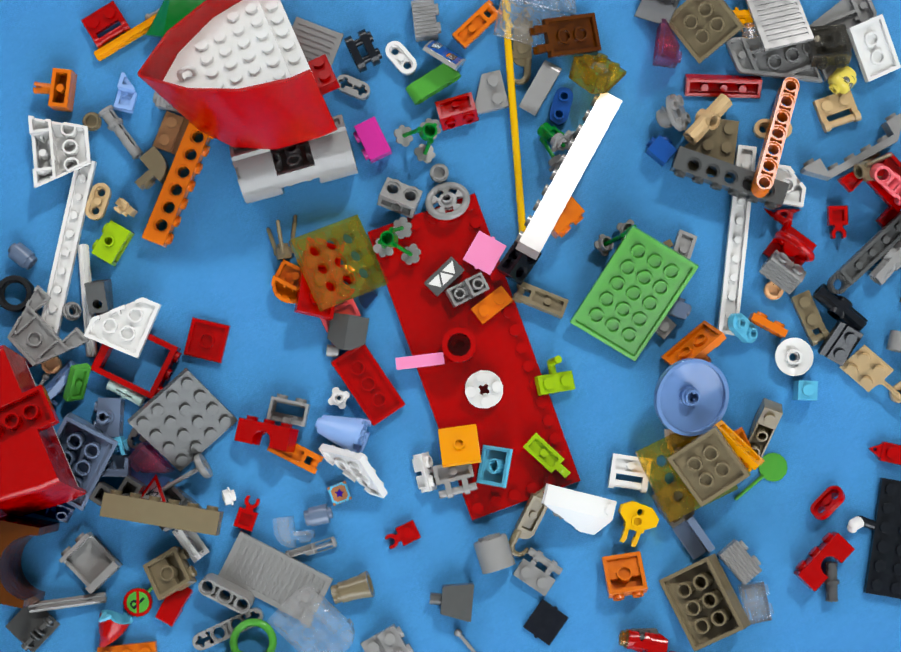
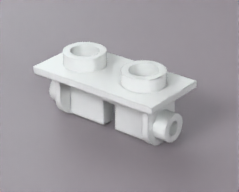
[412,452,437,493]
[172,529,210,563]

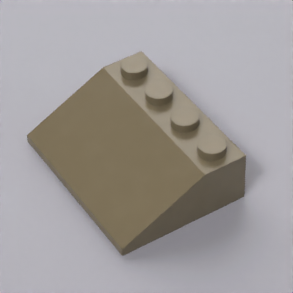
[659,553,751,652]

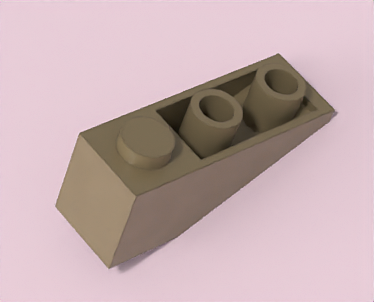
[748,398,783,457]

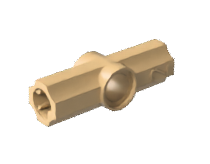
[683,94,733,145]

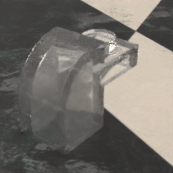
[272,516,315,548]

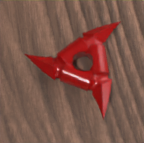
[764,208,800,232]

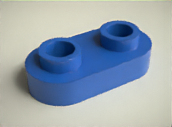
[549,87,573,125]

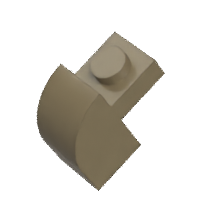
[135,146,169,190]

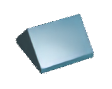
[476,445,513,488]

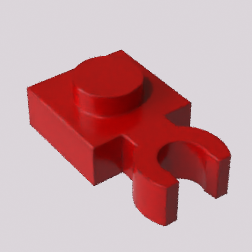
[827,206,848,239]
[233,495,260,532]
[385,520,421,549]

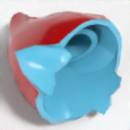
[99,610,133,648]

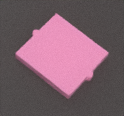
[463,231,507,275]

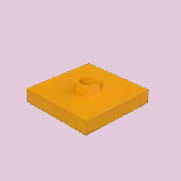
[438,424,481,468]

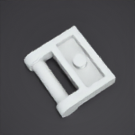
[608,453,652,493]

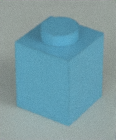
[793,380,818,401]

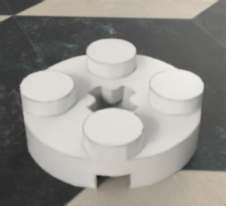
[465,370,503,408]

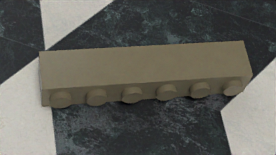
[99,489,224,536]

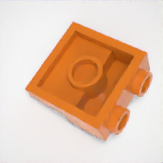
[602,551,648,601]

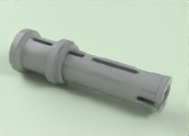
[98,105,143,160]

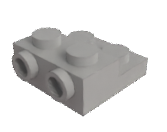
[360,624,414,652]

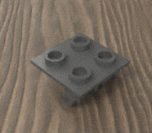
[634,0,680,27]
[5,606,60,652]

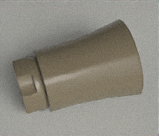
[330,571,375,604]

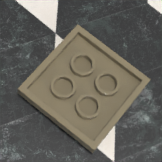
[669,0,745,64]
[667,426,751,507]

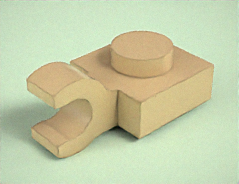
[113,197,138,218]

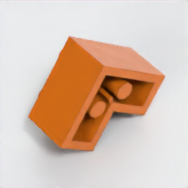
[551,196,585,239]

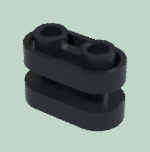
[344,29,382,73]

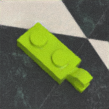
[523,433,571,479]

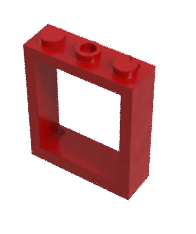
[91,334,182,399]

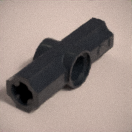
[812,283,868,331]

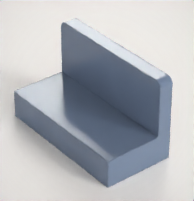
[672,516,716,560]

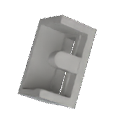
[266,393,311,427]

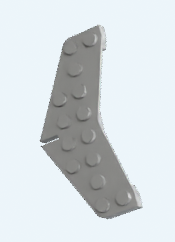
[725,0,877,83]

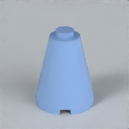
[315,415,371,453]

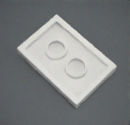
[846,14,901,82]

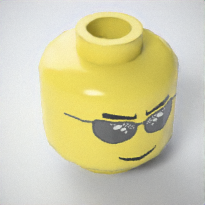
[828,66,857,94]

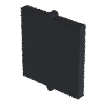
[523,599,569,645]

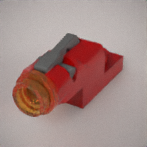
[619,628,675,652]

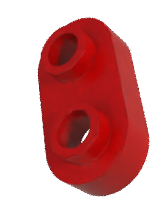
[810,486,845,520]

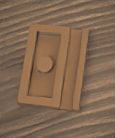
[152,111,189,155]

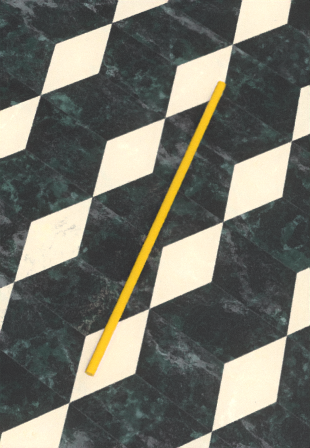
[501,0,526,232]

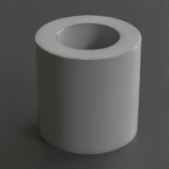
[326,344,340,357]

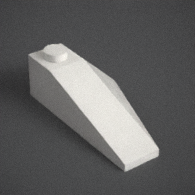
[541,483,617,535]

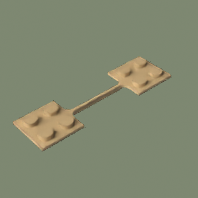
[839,344,901,400]

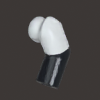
[847,515,876,533]

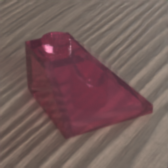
[652,19,682,68]
[128,442,175,473]

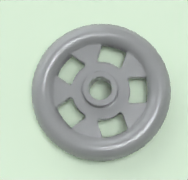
[425,182,470,220]

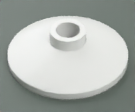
[775,338,814,376]

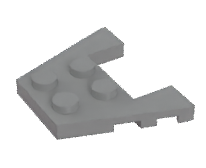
[7,285,90,366]

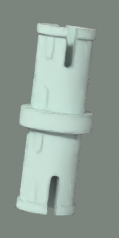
[106,379,146,407]

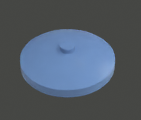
[654,358,729,436]

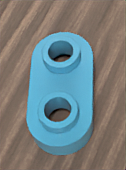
[728,313,758,343]

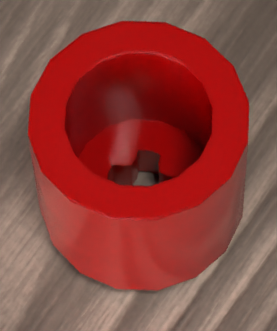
[442,327,477,363]

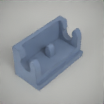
[101,455,132,477]

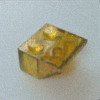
[569,53,627,94]

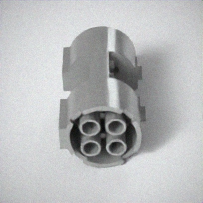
[229,114,358,204]

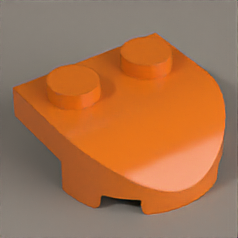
[271,259,300,304]

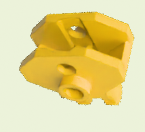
[618,501,659,547]

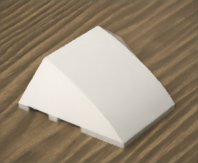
[28,115,91,188]

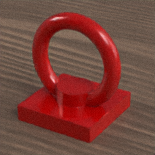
[762,225,817,266]

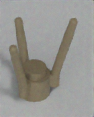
[853,153,892,182]
[266,215,297,260]

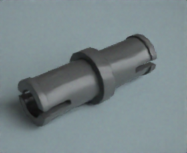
[824,561,840,602]

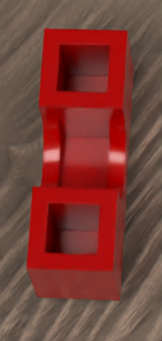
[234,415,299,453]
[794,532,855,591]

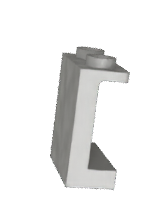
[59,532,123,594]

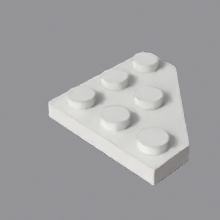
[84,297,162,359]
[319,443,388,499]

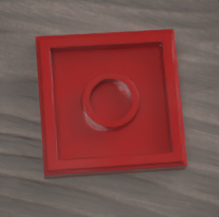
[184,317,231,363]

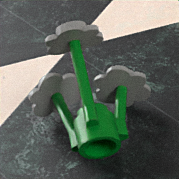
[394,118,441,163]
[373,217,421,265]

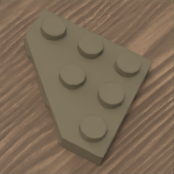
[684,119,739,178]

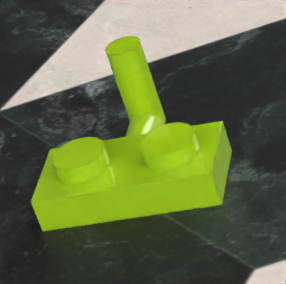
[534,355,575,396]

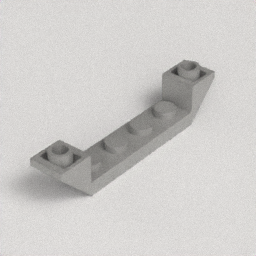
[800,113,901,181]

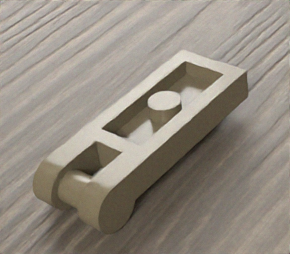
[512,282,569,319]
[790,290,829,346]

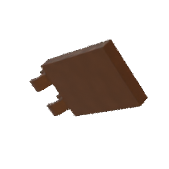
[529,13,601,58]

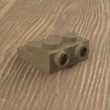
[143,546,197,600]

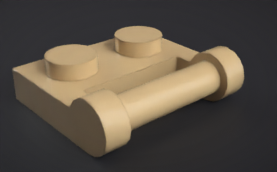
[813,90,862,133]

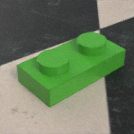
[63,363,91,402]

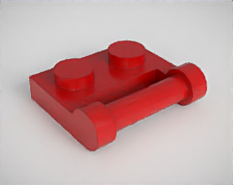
[81,1,131,49]

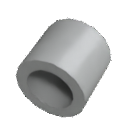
[473,532,516,574]

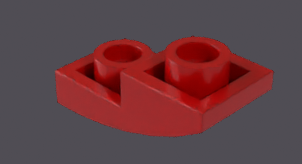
[155,587,193,627]

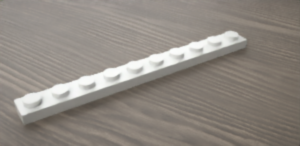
[718,145,757,336]
[41,161,97,336]

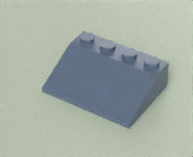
[56,413,119,511]

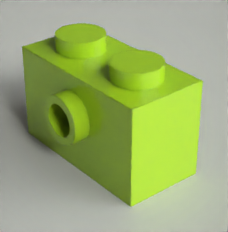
[91,220,134,266]

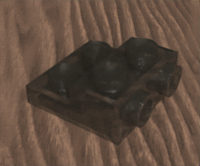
[808,24,852,70]

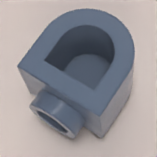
[667,297,692,319]

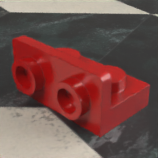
[435,92,479,130]

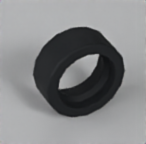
[0,275,34,312]

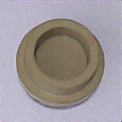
[82,112,102,131]

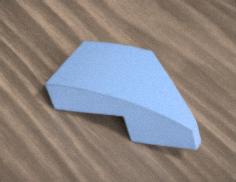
[113,72,137,114]

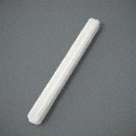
[78,244,98,357]

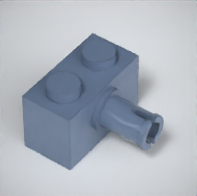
[93,398,125,437]

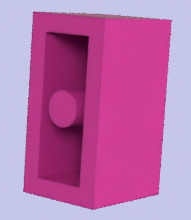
[353,116,392,164]

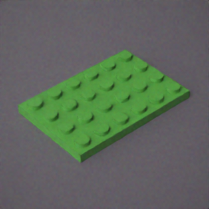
[570,225,699,361]

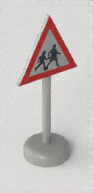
[141,453,213,502]

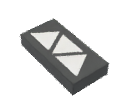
[424,256,465,297]

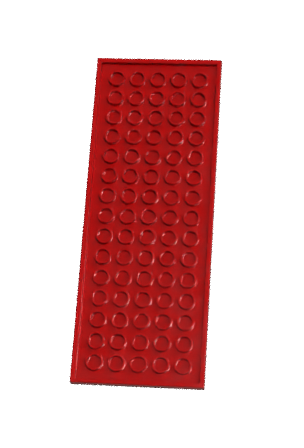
[368,193,581,520]

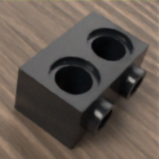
[497,241,542,285]

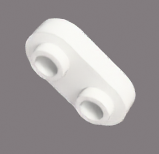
[385,41,417,75]

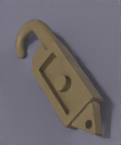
[513,10,532,85]
[509,486,548,557]

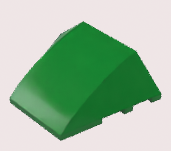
[146,0,206,38]

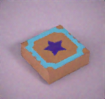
[327,481,352,506]

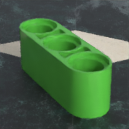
[405,63,461,105]

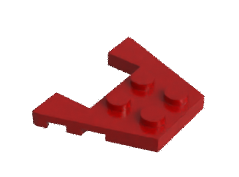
[837,152,901,228]

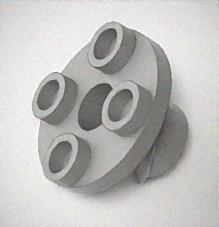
[656,94,691,132]

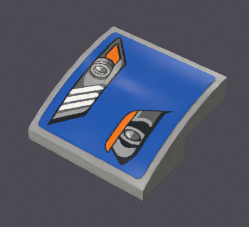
[422,40,466,71]

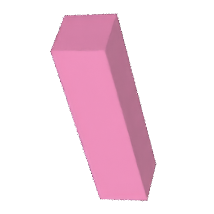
[395,352,445,370]

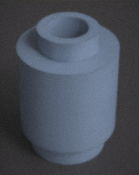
[8,242,38,270]
[304,504,333,527]

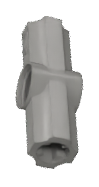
[868,240,901,286]

